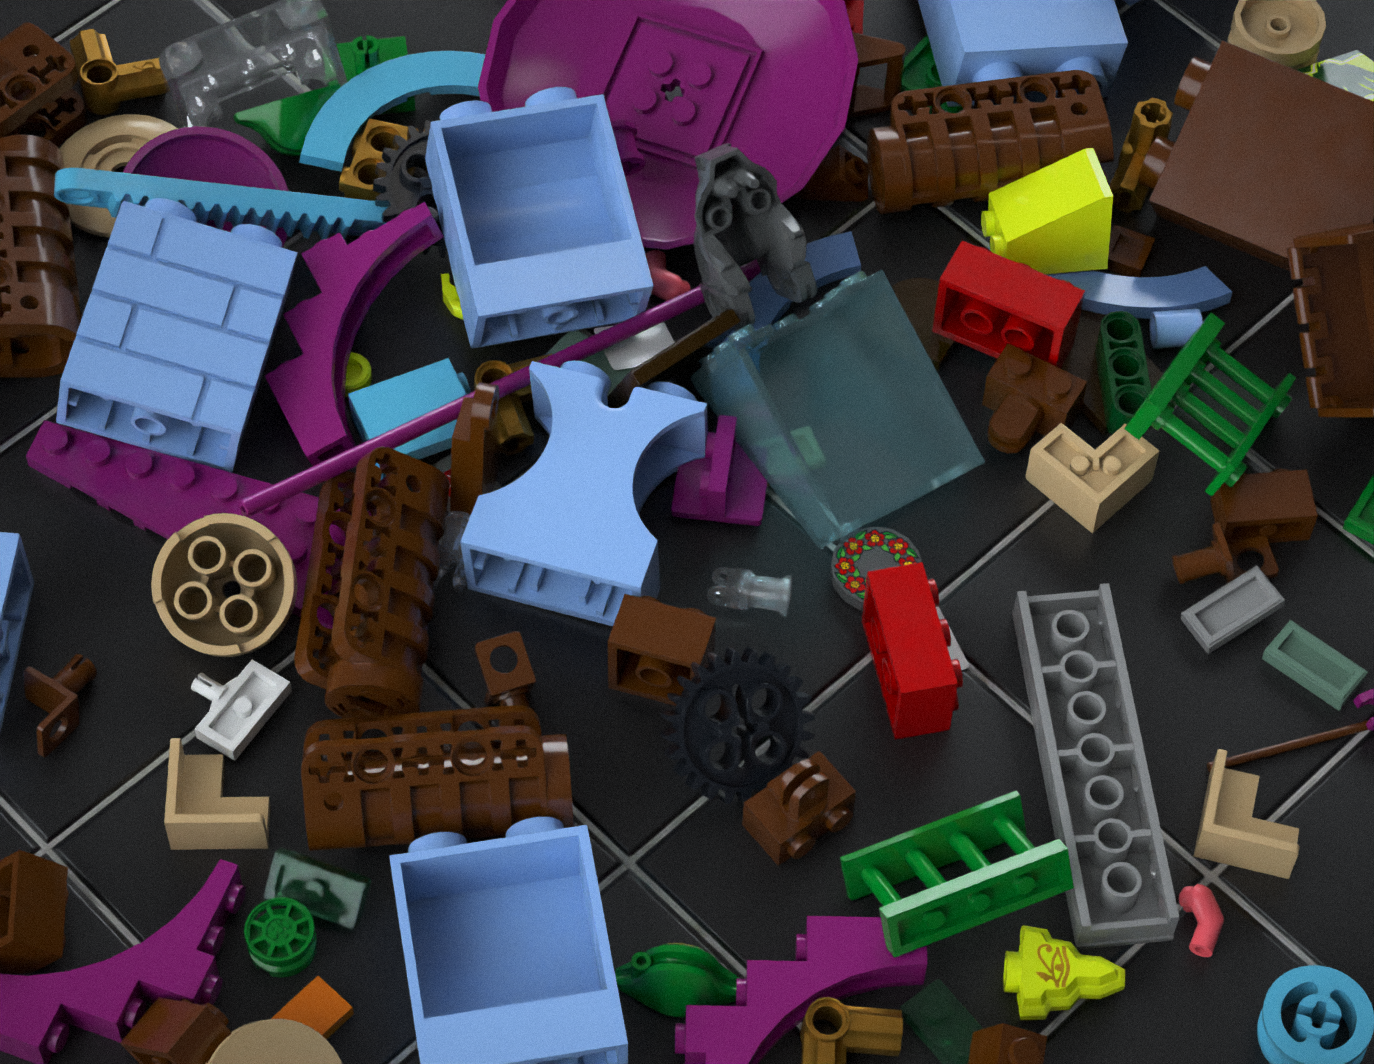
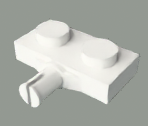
[191,660,292,761]

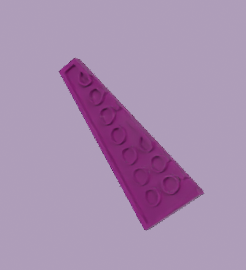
[26,420,372,629]

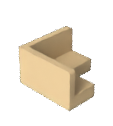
[1026,423,1160,534]
[164,738,271,850]
[1193,749,1300,879]

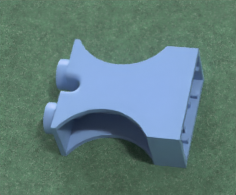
[460,360,708,626]

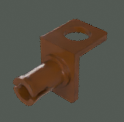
[1172,522,1279,585]
[475,631,536,728]
[23,654,97,758]

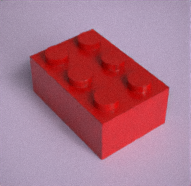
[932,241,1085,369]
[862,562,963,740]

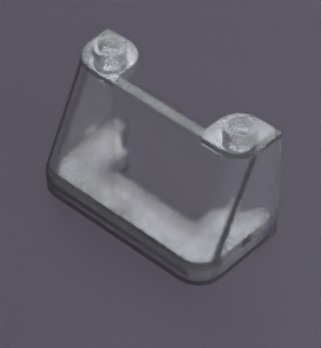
[159,0,347,128]

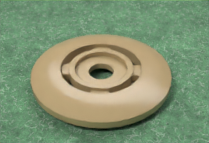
[60,114,178,238]

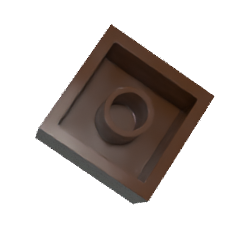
[608,594,716,706]

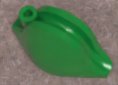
[233,83,341,156]
[615,943,739,1017]

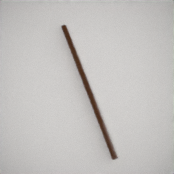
[1207,720,1368,772]

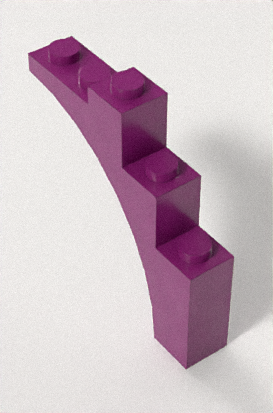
[265,202,444,466]
[0,859,246,1064]
[675,916,927,1064]

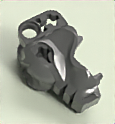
[694,143,817,331]

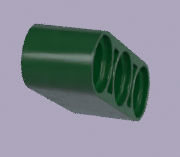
[1095,311,1151,437]

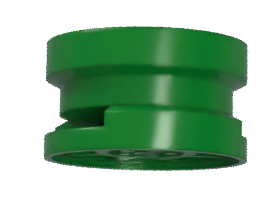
[244,897,317,978]

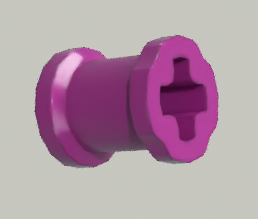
[611,120,646,176]

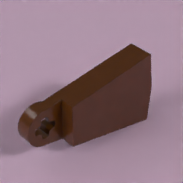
[450,382,501,527]

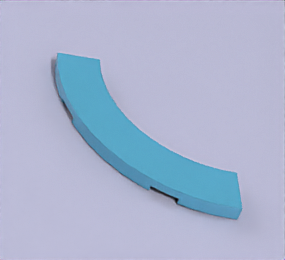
[299,51,485,172]

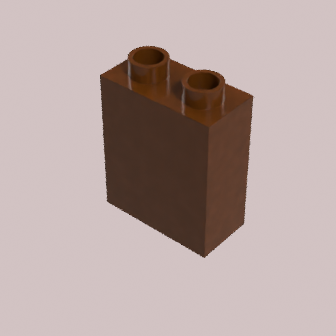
[1138,40,1374,271]

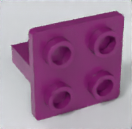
[671,415,772,526]

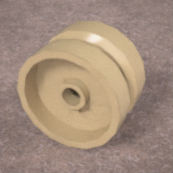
[1227,0,1326,70]

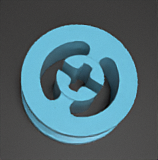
[1257,965,1374,1064]

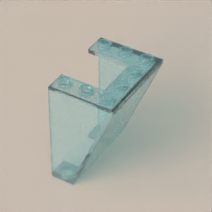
[689,270,985,549]

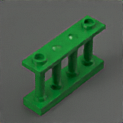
[1124,313,1296,496]
[840,791,1074,958]

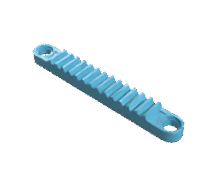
[54,168,388,240]

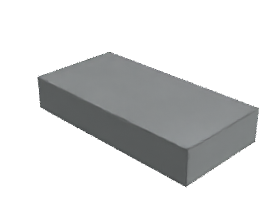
[1181,565,1285,654]

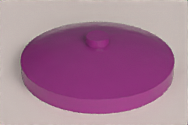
[116,126,289,248]

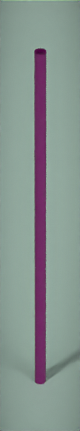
[238,259,761,517]

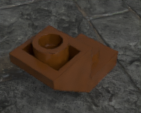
[795,145,869,202]

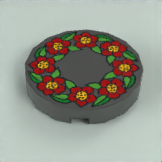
[830,526,922,611]

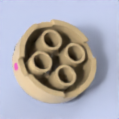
[151,513,297,657]

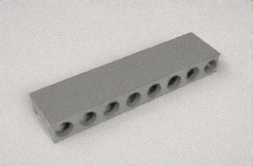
[1012,583,1179,950]

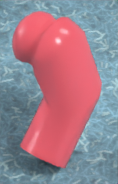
[645,250,691,301]
[1179,884,1224,957]

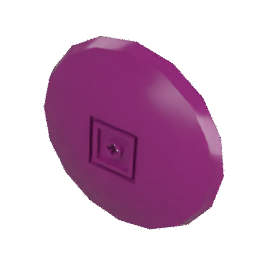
[478,0,859,250]

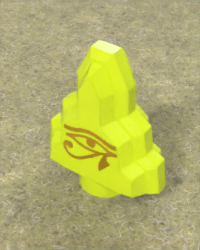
[1003,925,1125,1020]

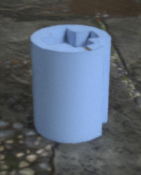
[1149,308,1203,349]

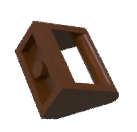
[847,32,906,119]

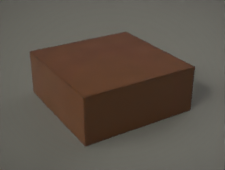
[1107,225,1155,277]

